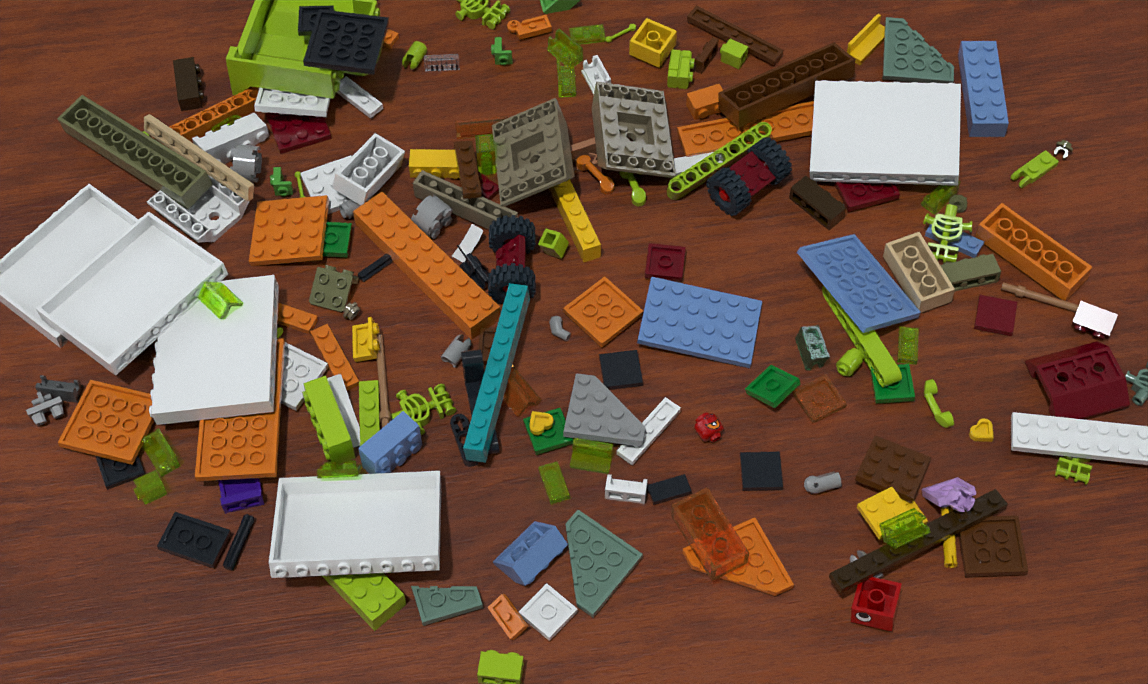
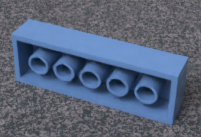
[958,41,1009,137]

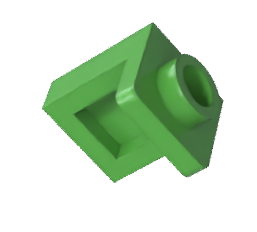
[491,37,512,65]
[270,167,293,196]

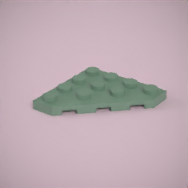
[882,17,954,84]
[565,510,643,617]

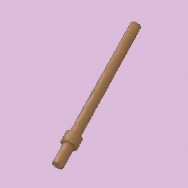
[1001,282,1079,312]
[377,333,391,428]

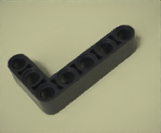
[461,349,499,455]

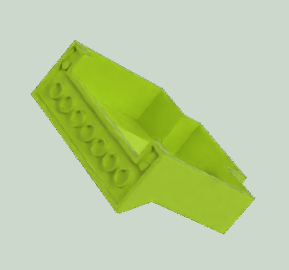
[226,0,380,99]

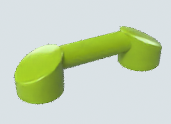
[619,171,646,206]
[924,379,954,428]

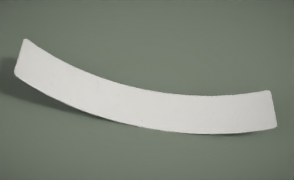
[452,224,483,262]
[327,374,360,448]

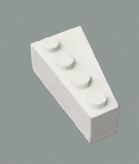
[192,113,269,164]

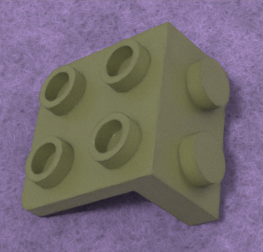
[309,265,359,312]

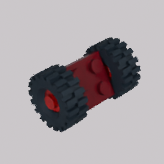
[706,137,792,216]
[488,215,536,304]

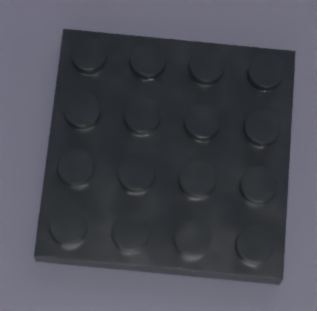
[303,9,389,75]

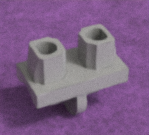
[26,391,64,426]

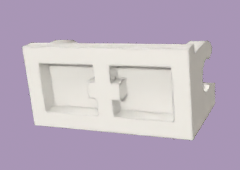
[581,55,611,95]
[605,474,648,504]

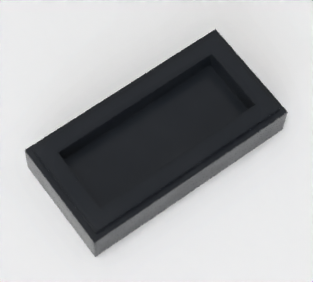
[647,474,692,505]

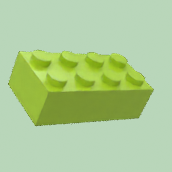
[302,376,355,466]
[322,573,406,631]

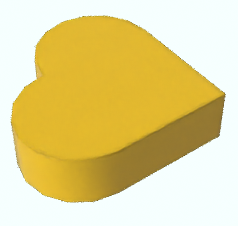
[529,411,553,435]
[969,418,994,442]

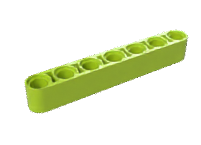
[667,122,772,200]
[822,286,902,387]

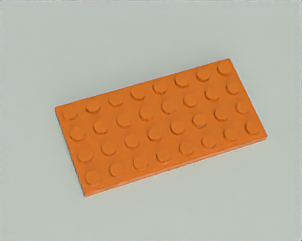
[195,338,285,481]

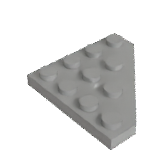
[563,373,645,446]

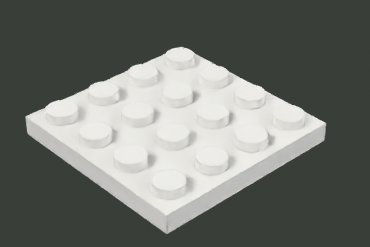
[254,88,331,117]

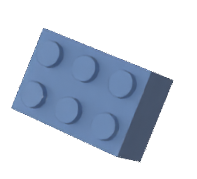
[358,411,422,474]

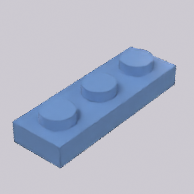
[925,223,984,258]

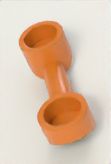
[576,155,614,195]

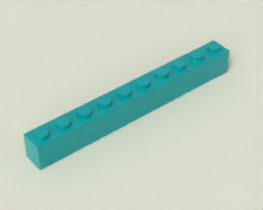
[463,283,530,463]

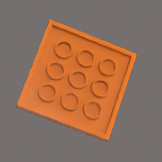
[249,195,329,266]
[58,380,154,465]

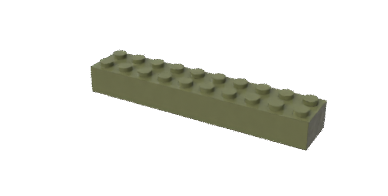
[57,95,213,209]

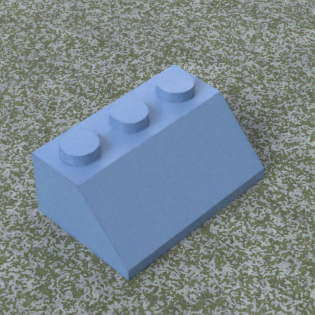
[493,521,568,586]

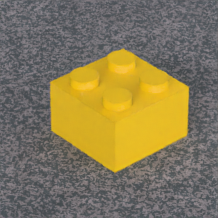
[629,18,677,68]

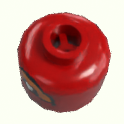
[694,412,724,443]

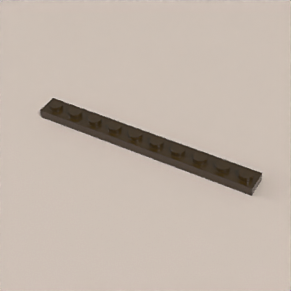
[829,489,1008,593]

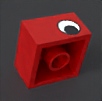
[851,577,902,631]

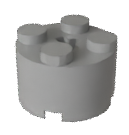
[230,145,262,183]
[411,194,452,239]

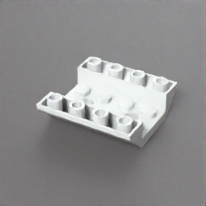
[147,175,249,243]

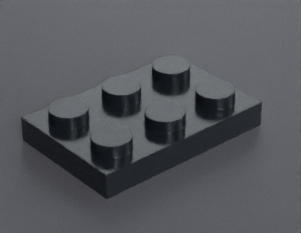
[157,512,231,568]

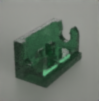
[795,325,830,370]

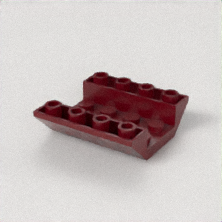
[1025,341,1130,419]

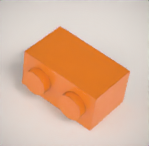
[686,84,723,120]

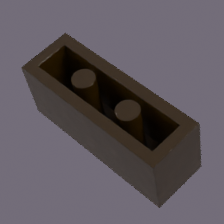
[173,57,204,111]
[789,176,846,230]

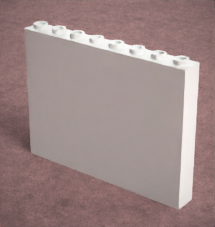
[810,80,961,185]
[0,184,139,348]
[36,212,228,375]
[149,275,279,425]
[269,471,441,578]

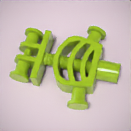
[455,0,510,29]
[923,204,972,263]
[391,384,457,435]
[1055,456,1092,485]

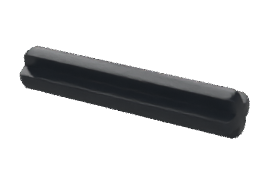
[358,253,393,282]
[223,514,255,571]

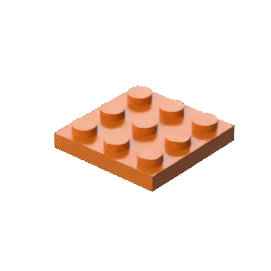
[563,276,644,347]

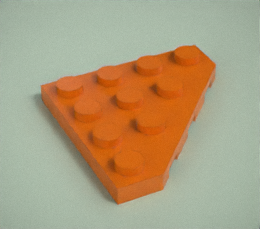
[682,517,794,596]

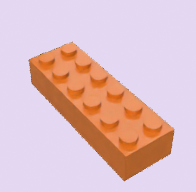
[975,203,1092,301]

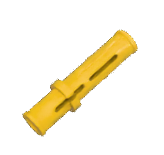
[941,507,958,568]

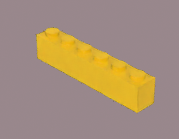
[549,179,601,263]

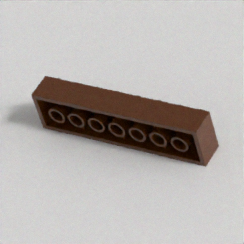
[718,42,855,128]

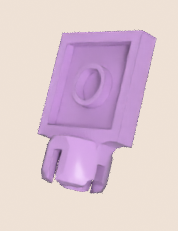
[921,477,976,512]

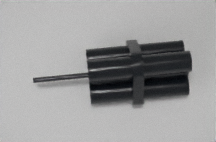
[457,245,489,291]

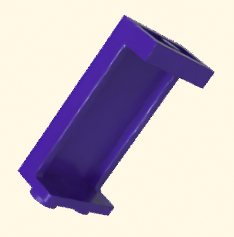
[218,478,265,514]

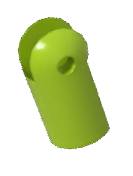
[402,41,427,70]

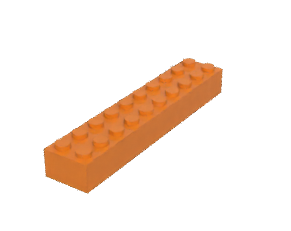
[353,192,501,340]

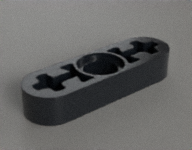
[450,414,479,467]

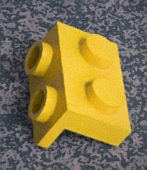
[352,317,380,362]

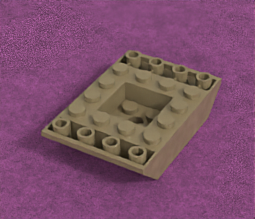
[592,82,676,178]
[492,98,574,207]

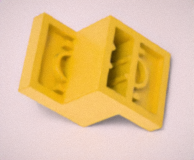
[857,487,928,541]

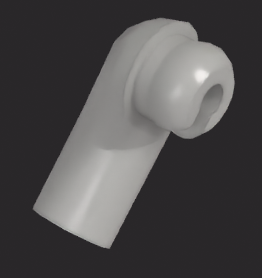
[549,316,571,341]

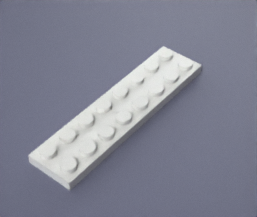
[1011,412,1148,465]

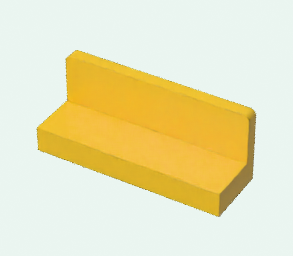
[847,14,885,65]

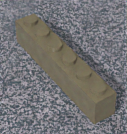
[413,170,518,229]

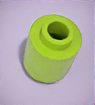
[836,348,864,376]

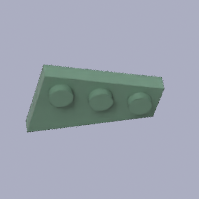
[411,586,483,626]

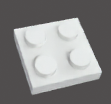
[519,583,578,641]

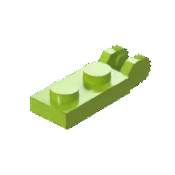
[1011,150,1059,188]

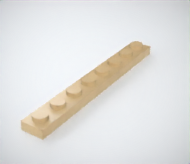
[144,114,254,201]

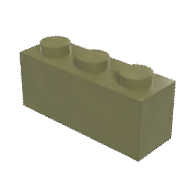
[940,254,1001,292]

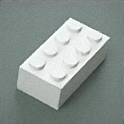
[332,133,405,205]

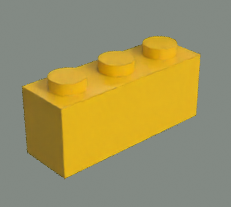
[409,149,459,179]

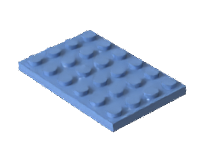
[797,234,921,333]
[637,277,762,368]

